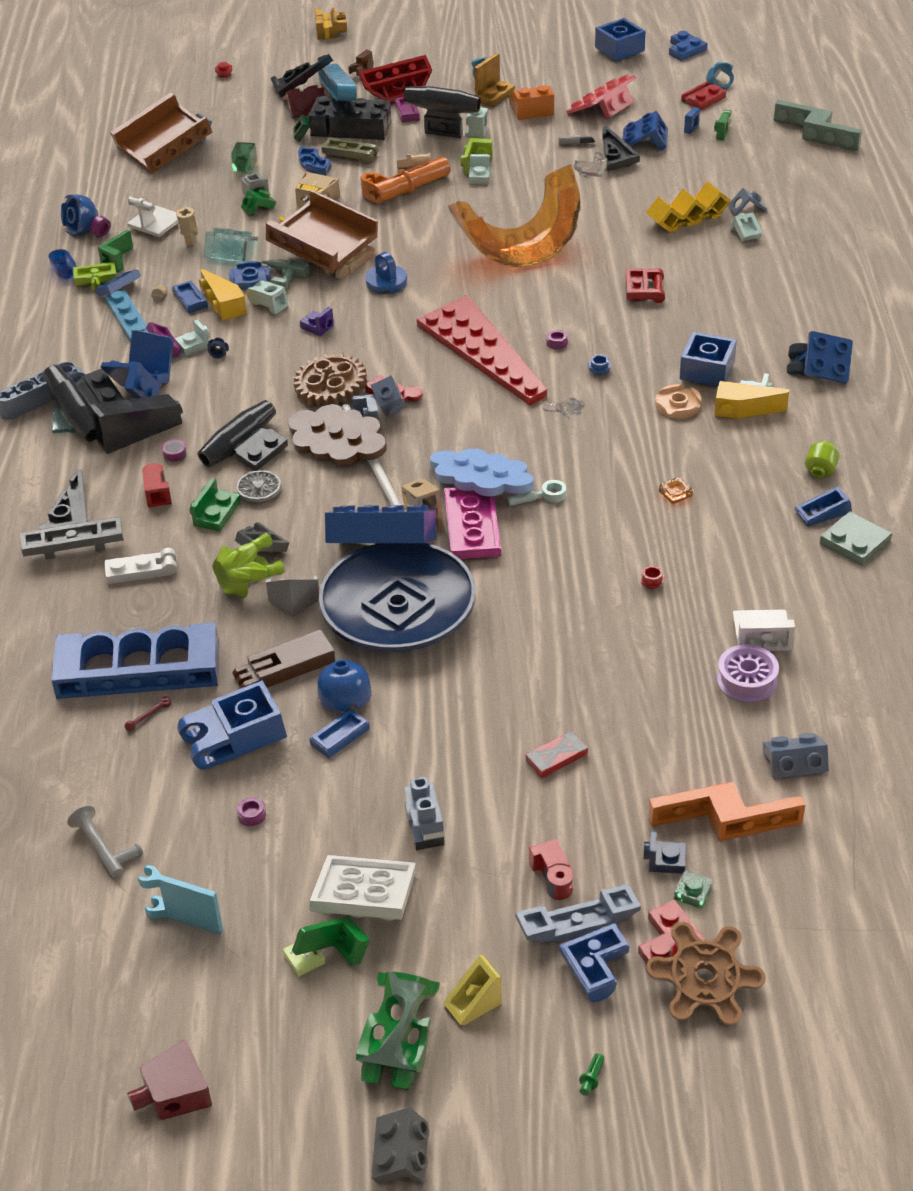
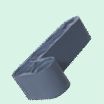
[0,362,86,420]

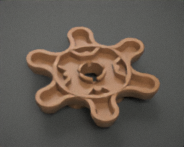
[646,922,766,1026]

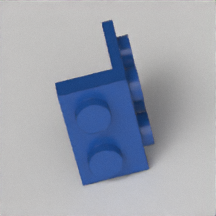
[129,330,174,384]
[100,360,161,398]

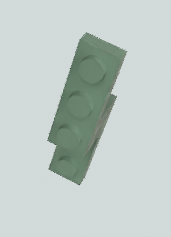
[774,100,862,151]

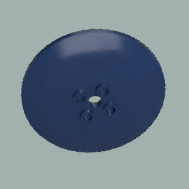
[319,543,476,652]

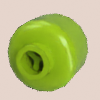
[804,441,840,478]

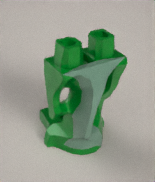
[356,972,440,1090]

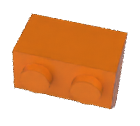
[509,85,554,120]

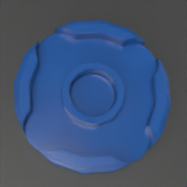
[229,261,271,290]

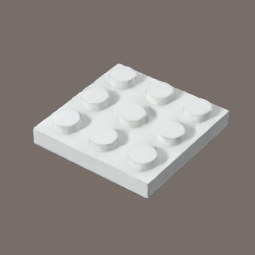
[310,855,416,921]

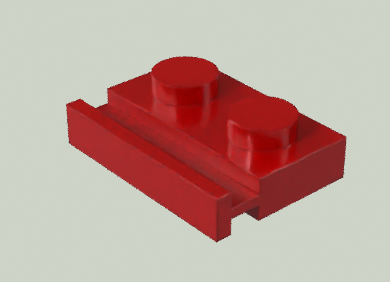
[681,81,727,110]

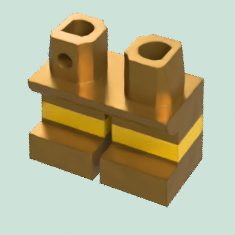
[314,7,347,40]

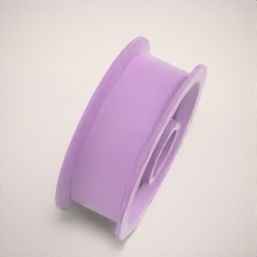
[717,644,779,703]

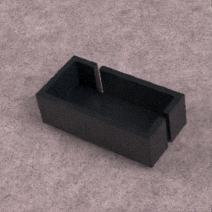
[309,96,392,140]

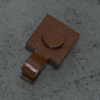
[348,49,374,76]

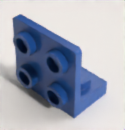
[622,111,668,151]

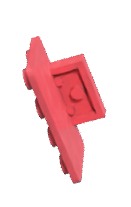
[566,74,637,118]

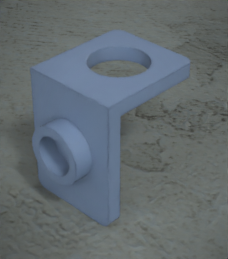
[728,188,768,216]

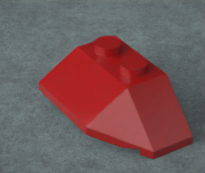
[358,55,433,104]

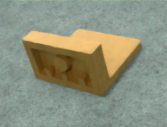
[474,53,515,107]

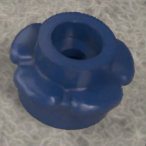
[207,337,229,359]

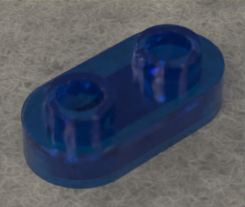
[48,249,76,279]

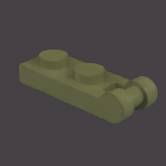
[321,138,379,164]

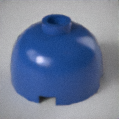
[61,194,99,236]
[317,659,372,711]

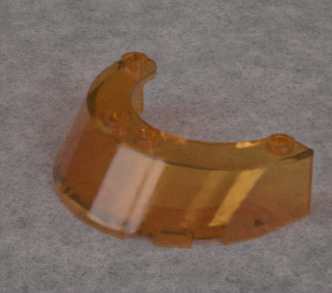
[448,164,581,267]

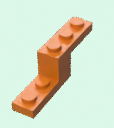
[648,782,805,841]

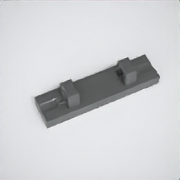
[20,517,124,560]

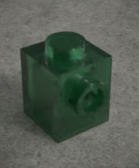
[231,142,257,173]

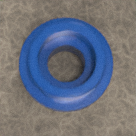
[588,355,611,375]

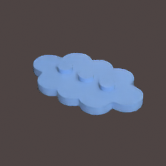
[430,449,534,496]

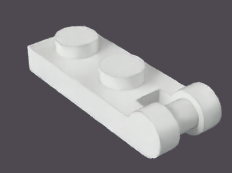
[105,548,177,584]

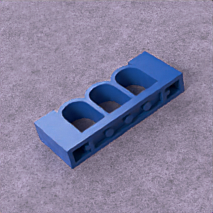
[51,622,219,699]

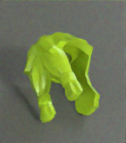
[212,533,285,598]

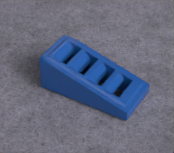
[795,486,852,526]

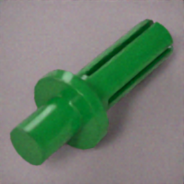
[579,1053,605,1096]

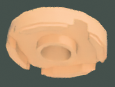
[655,384,702,419]

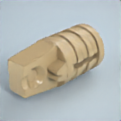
[396,153,431,170]
[176,207,199,246]

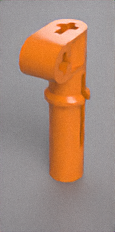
[360,156,451,204]

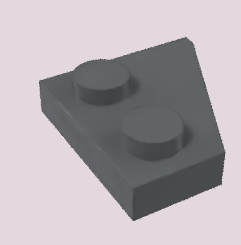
[235,522,290,554]

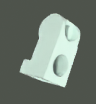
[246,281,289,315]

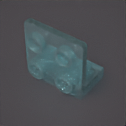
[204,228,258,262]

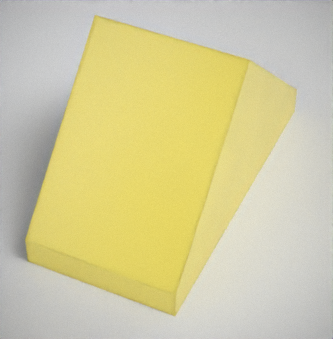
[443,955,502,1025]

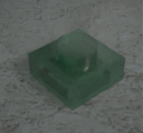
[673,870,713,909]

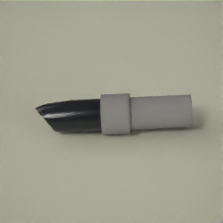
[558,135,596,145]

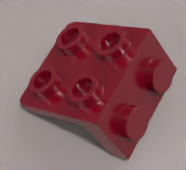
[282,85,325,117]

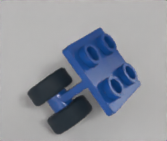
[786,331,853,384]

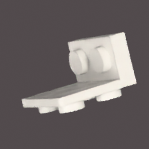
[733,610,795,651]

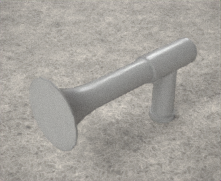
[67,806,143,878]

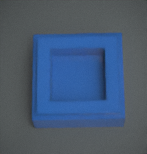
[684,107,700,134]

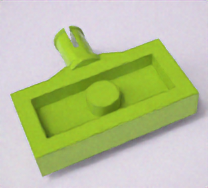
[73,262,117,291]

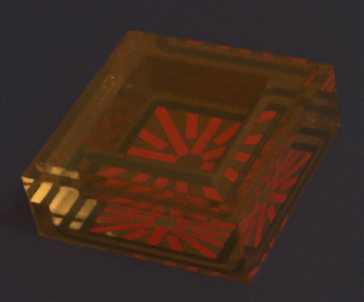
[659,477,693,504]

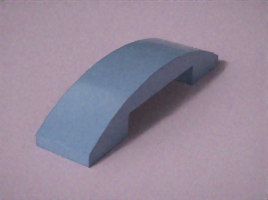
[515,884,641,942]

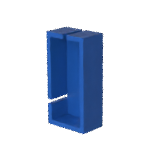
[325,505,436,543]

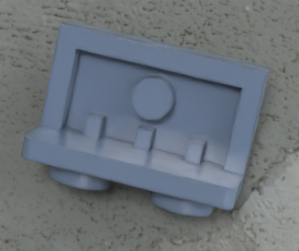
[762,733,829,779]

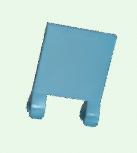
[137,865,223,935]

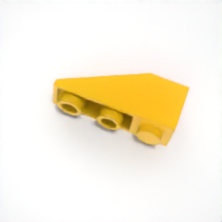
[199,269,247,321]

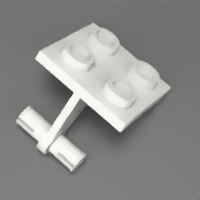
[127,196,178,237]

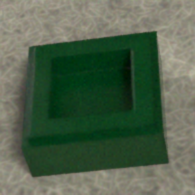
[293,115,310,142]

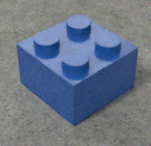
[595,18,646,61]
[679,332,737,387]

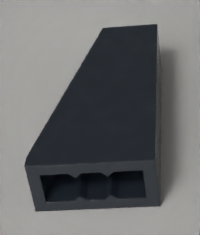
[90,394,183,454]

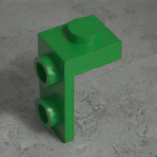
[292,916,370,966]

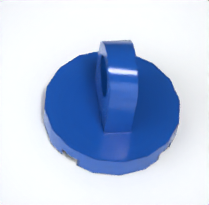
[365,252,407,294]

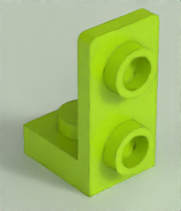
[460,138,493,174]

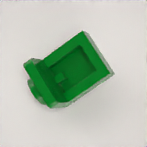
[241,189,276,216]

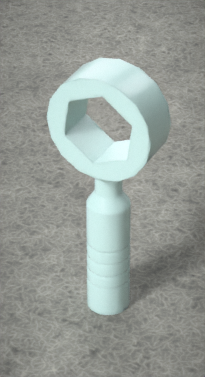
[507,480,566,507]

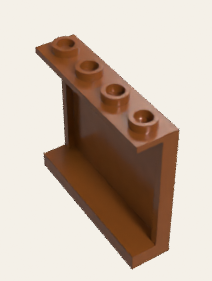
[110,92,213,174]
[266,189,378,273]

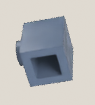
[371,375,407,417]

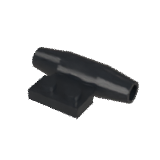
[404,86,481,139]
[43,365,124,442]
[197,400,288,471]

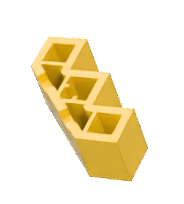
[645,181,732,233]

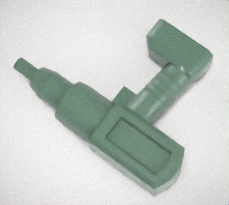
[262,259,311,291]

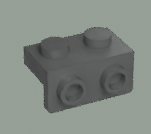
[371,1107,430,1185]

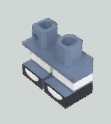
[404,777,445,850]

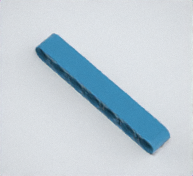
[318,64,357,101]

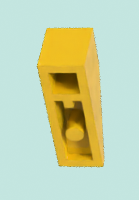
[714,381,790,419]

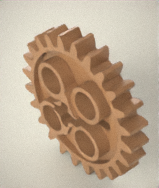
[293,352,367,408]

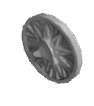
[236,470,281,502]

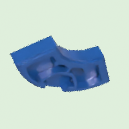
[298,147,332,176]

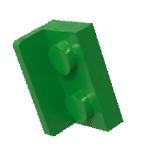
[190,478,241,532]

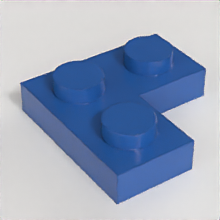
[669,31,708,61]

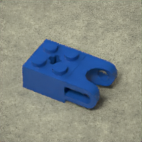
[177,680,287,770]

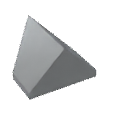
[266,576,319,617]

